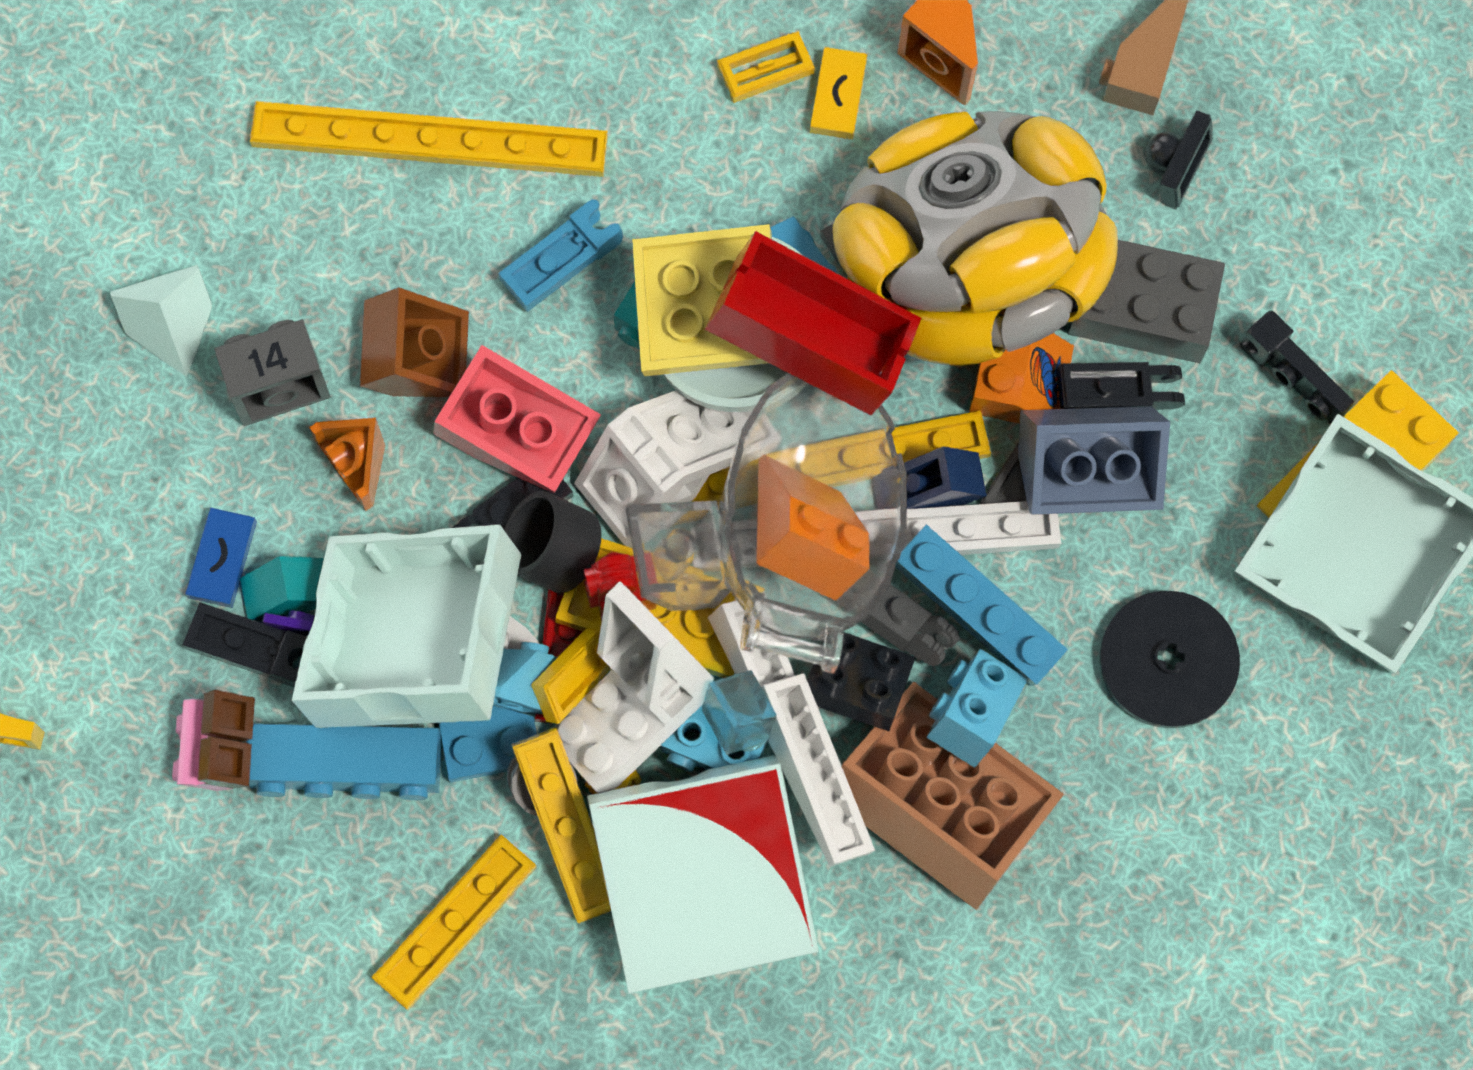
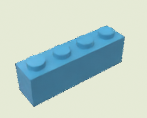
[891,524,1068,686]
[247,724,442,800]

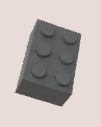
[1068,240,1225,364]

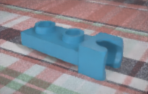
[498,199,623,312]

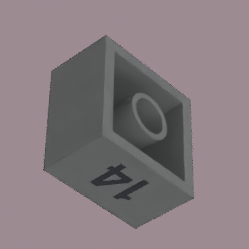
[214,319,331,427]

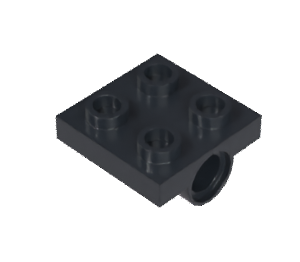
[807,627,916,732]

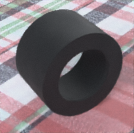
[504,491,601,593]

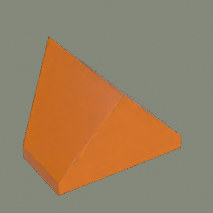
[309,417,386,511]

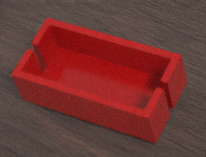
[705,231,922,416]

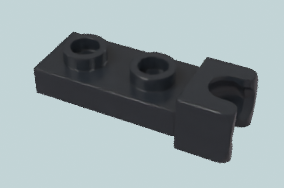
[1239,310,1355,424]
[182,602,307,688]

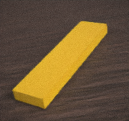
[511,727,611,924]
[371,834,537,1011]

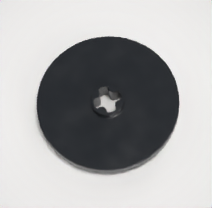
[1100,591,1240,728]

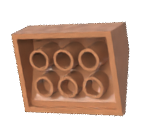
[842,682,1064,910]

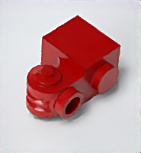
[584,552,657,621]

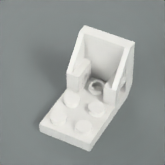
[574,390,780,549]
[552,581,714,793]

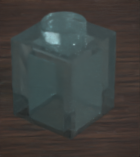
[701,669,777,755]

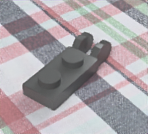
[830,570,960,667]

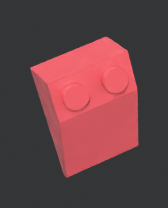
[433,345,601,493]

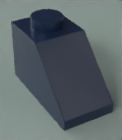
[875,446,987,511]

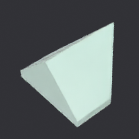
[110,265,212,377]

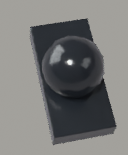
[1144,110,1213,210]

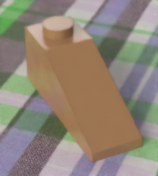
[1099,0,1188,116]

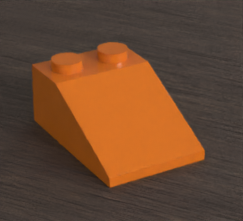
[756,455,870,601]

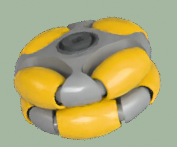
[832,111,1118,366]

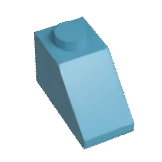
[493,642,558,714]

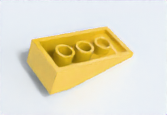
[1257,370,1459,518]

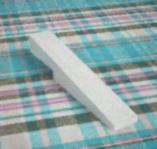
[708,594,875,867]

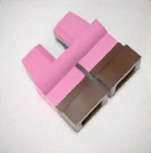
[172,690,255,791]

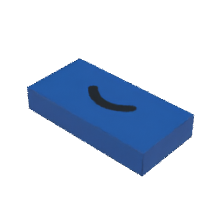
[185,508,257,608]

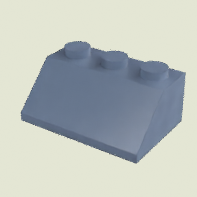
[1018,406,1170,515]

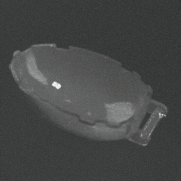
[719,373,907,673]

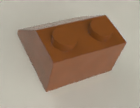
[360,287,469,397]

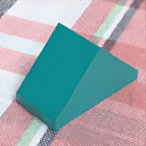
[240,556,324,622]

